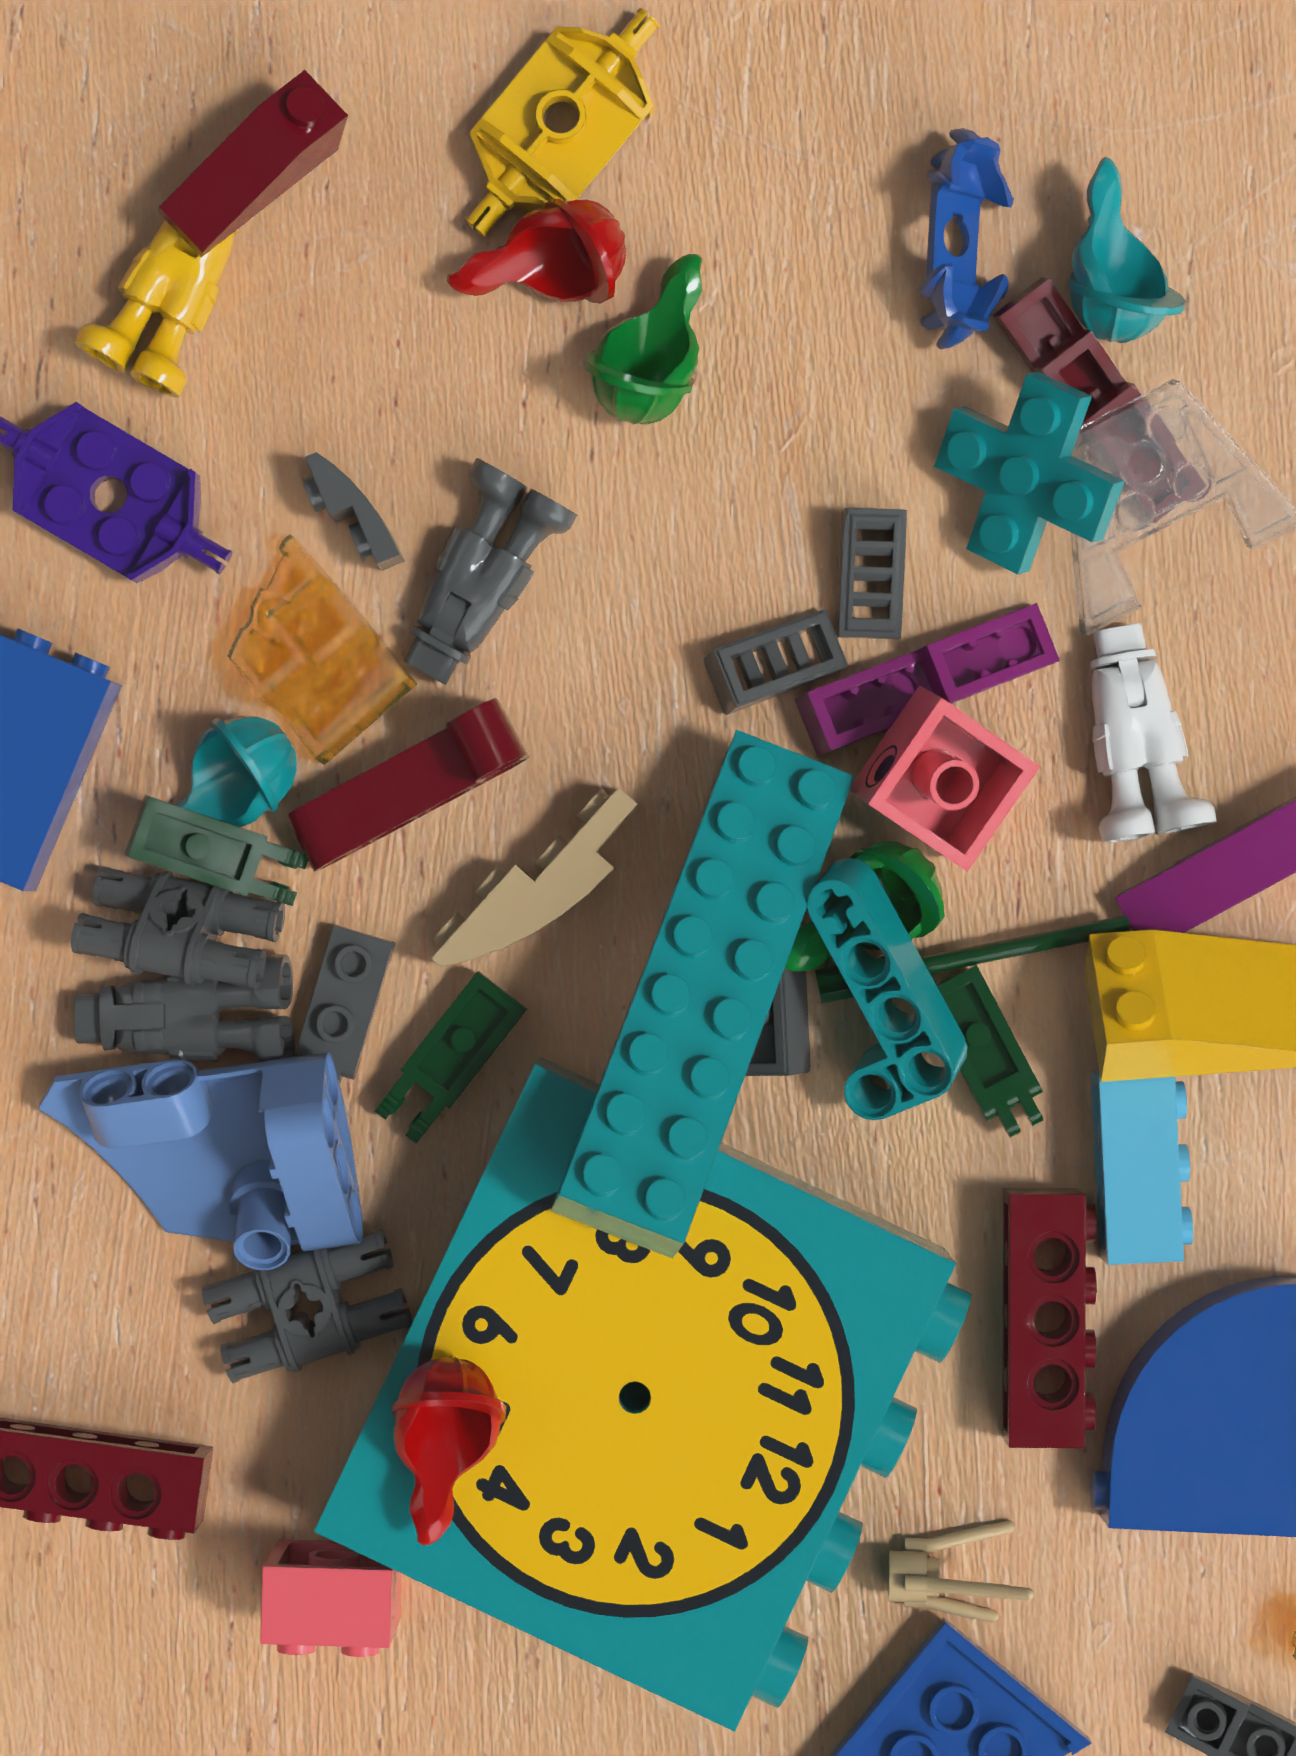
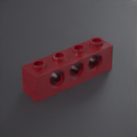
[1002,1188,1097,1448]
[0,1418,213,1540]

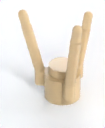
[888,1520,1034,1623]

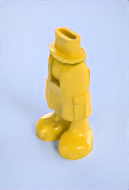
[74,220,241,398]

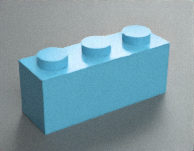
[1090,1070,1193,1265]

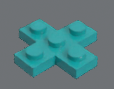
[934,372,1125,574]

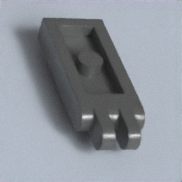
[294,925,396,1084]

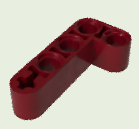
[285,698,529,872]

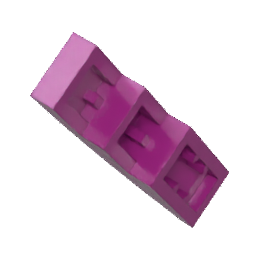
[1115,797,1296,933]

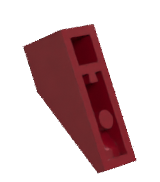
[158,70,348,258]

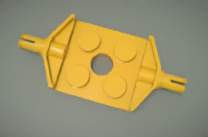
[464,8,660,238]

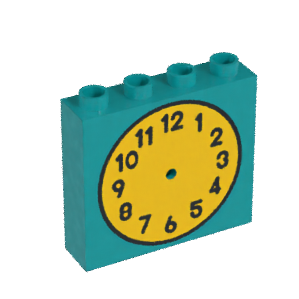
[314,1057,972,1732]

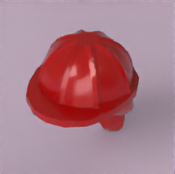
[447,198,626,304]
[392,1357,506,1546]

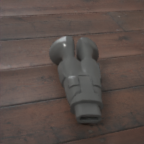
[403,458,577,685]
[74,954,295,1062]

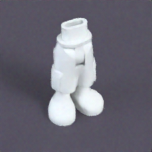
[1090,623,1217,844]

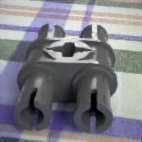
[71,866,285,990]
[202,1229,413,1383]

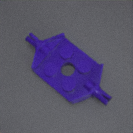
[0,402,232,583]

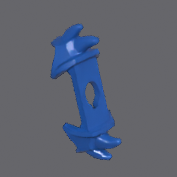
[920,128,1014,350]

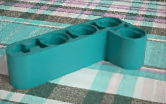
[807,858,968,1120]

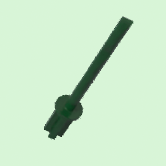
[815,916,1130,1004]

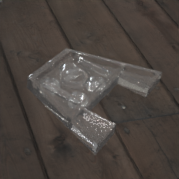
[1070,379,1296,636]

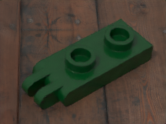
[936,965,1043,1138]

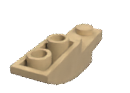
[431,787,638,967]

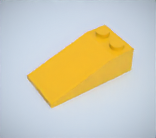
[1084,930,1296,1082]

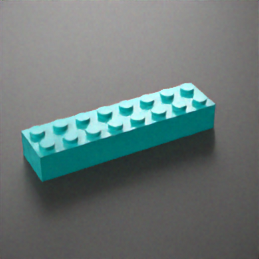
[551,729,855,1259]

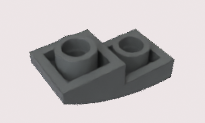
[302,452,405,571]
[1165,1674,1296,1756]

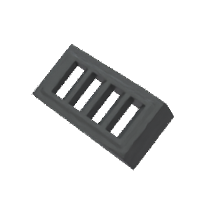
[838,508,907,639]
[704,609,848,715]

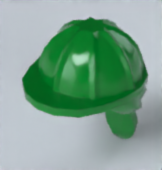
[584,254,703,425]
[785,841,945,971]

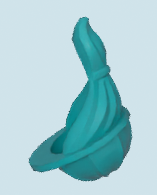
[1068,157,1187,343]
[175,716,297,827]

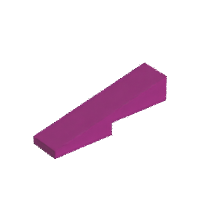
[794,603,1060,757]

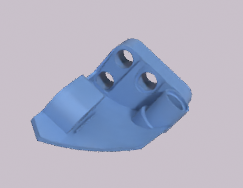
[38,1052,363,1270]

